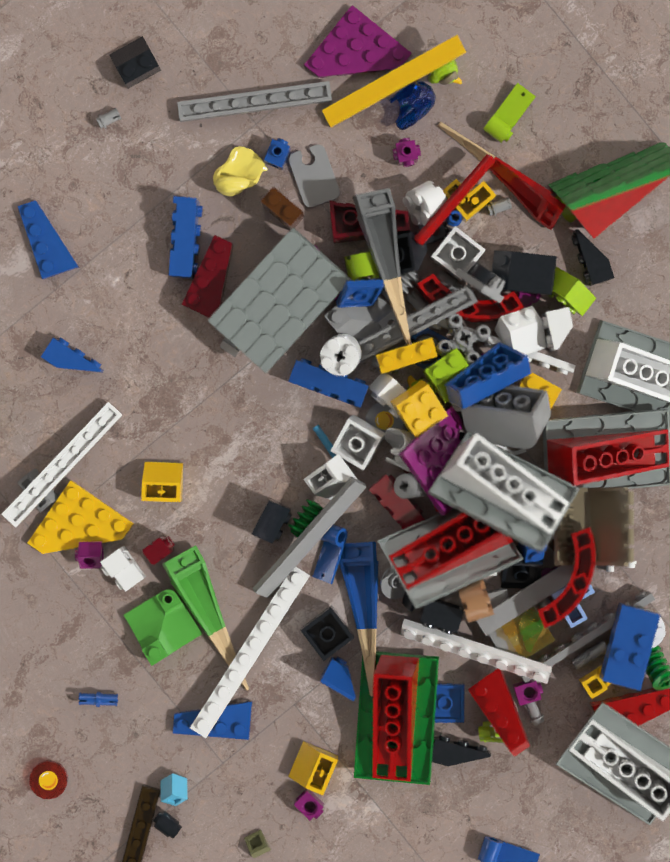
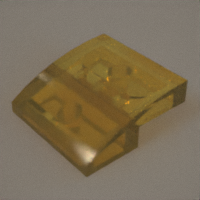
[501,606,555,658]

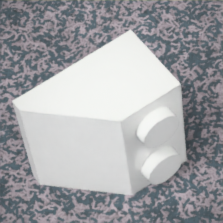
[494,306,547,355]

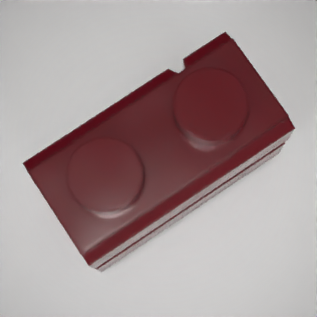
[142,535,175,565]

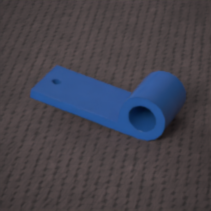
[313,524,348,584]
[478,836,540,862]

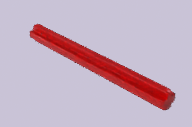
[414,154,495,245]

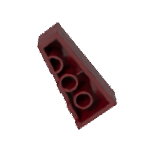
[329,200,410,243]
[181,235,234,318]
[368,473,425,529]

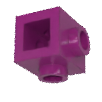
[392,138,421,167]

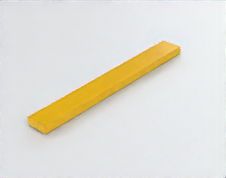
[322,35,467,128]

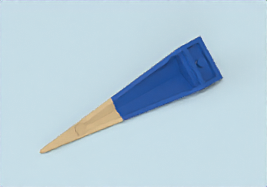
[339,542,379,697]

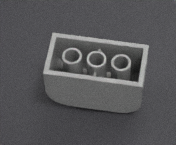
[461,385,551,449]

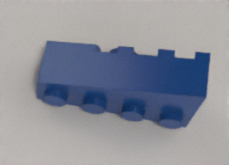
[169,196,203,279]
[446,342,531,409]

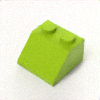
[423,348,469,403]

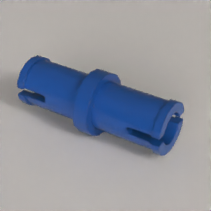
[446,211,462,227]
[79,692,118,707]

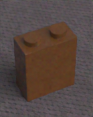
[261,186,304,230]

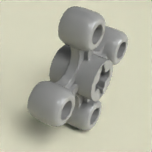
[436,313,491,366]

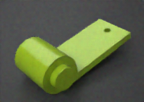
[483,83,536,143]

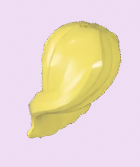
[213,146,268,196]

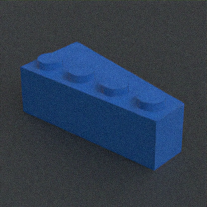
[288,358,369,408]

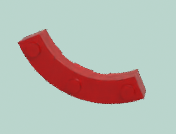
[416,273,524,322]
[538,527,596,628]

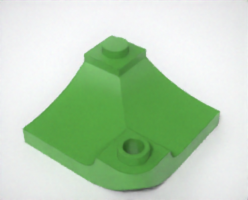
[124,589,203,666]

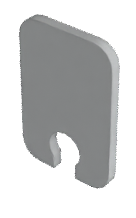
[289,145,340,208]

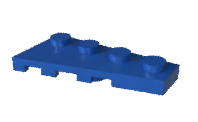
[18,200,79,280]
[173,701,252,740]

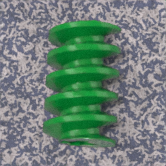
[288,499,324,537]
[646,646,670,690]

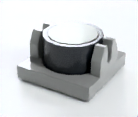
[455,261,505,303]

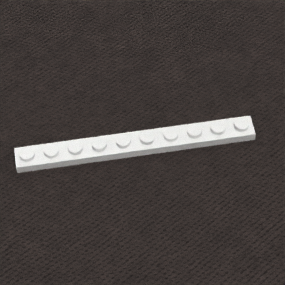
[190,567,310,738]

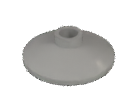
[380,566,405,599]

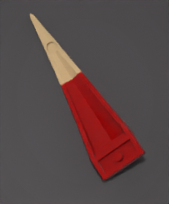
[438,122,566,230]

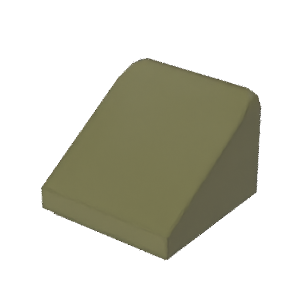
[244,830,271,858]

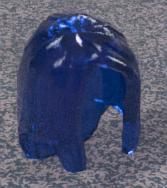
[389,80,436,130]

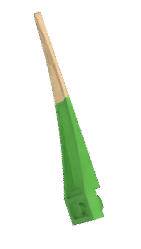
[162,545,249,691]

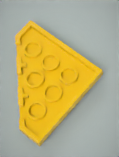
[27,480,134,554]

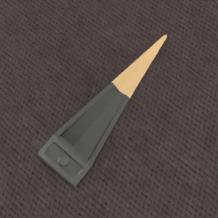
[353,188,411,345]

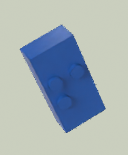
[599,603,660,691]

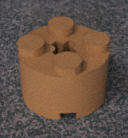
[458,579,494,622]

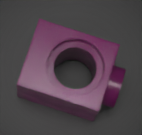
[75,541,104,569]
[513,679,543,706]
[294,789,324,821]

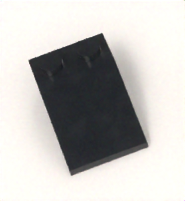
[492,250,557,295]

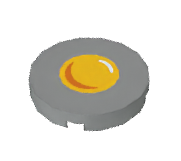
[366,403,403,439]

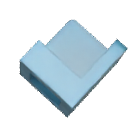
[160,773,188,806]

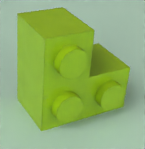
[548,267,596,316]

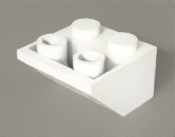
[541,307,573,351]
[303,454,357,500]

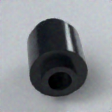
[153,811,182,839]

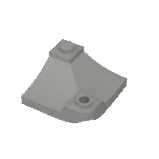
[324,295,397,341]

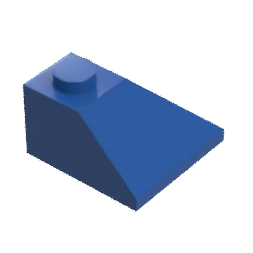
[320,656,356,701]

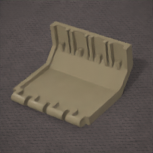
[553,487,634,566]

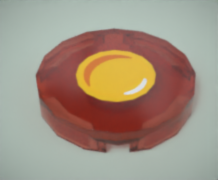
[29,760,68,799]

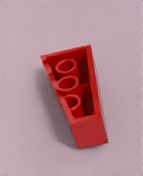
[468,668,530,757]
[589,688,670,726]

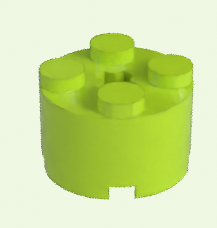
[344,252,380,281]

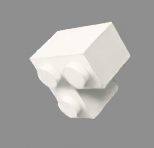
[368,373,406,419]
[100,546,146,592]

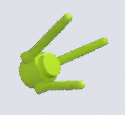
[478,721,504,743]

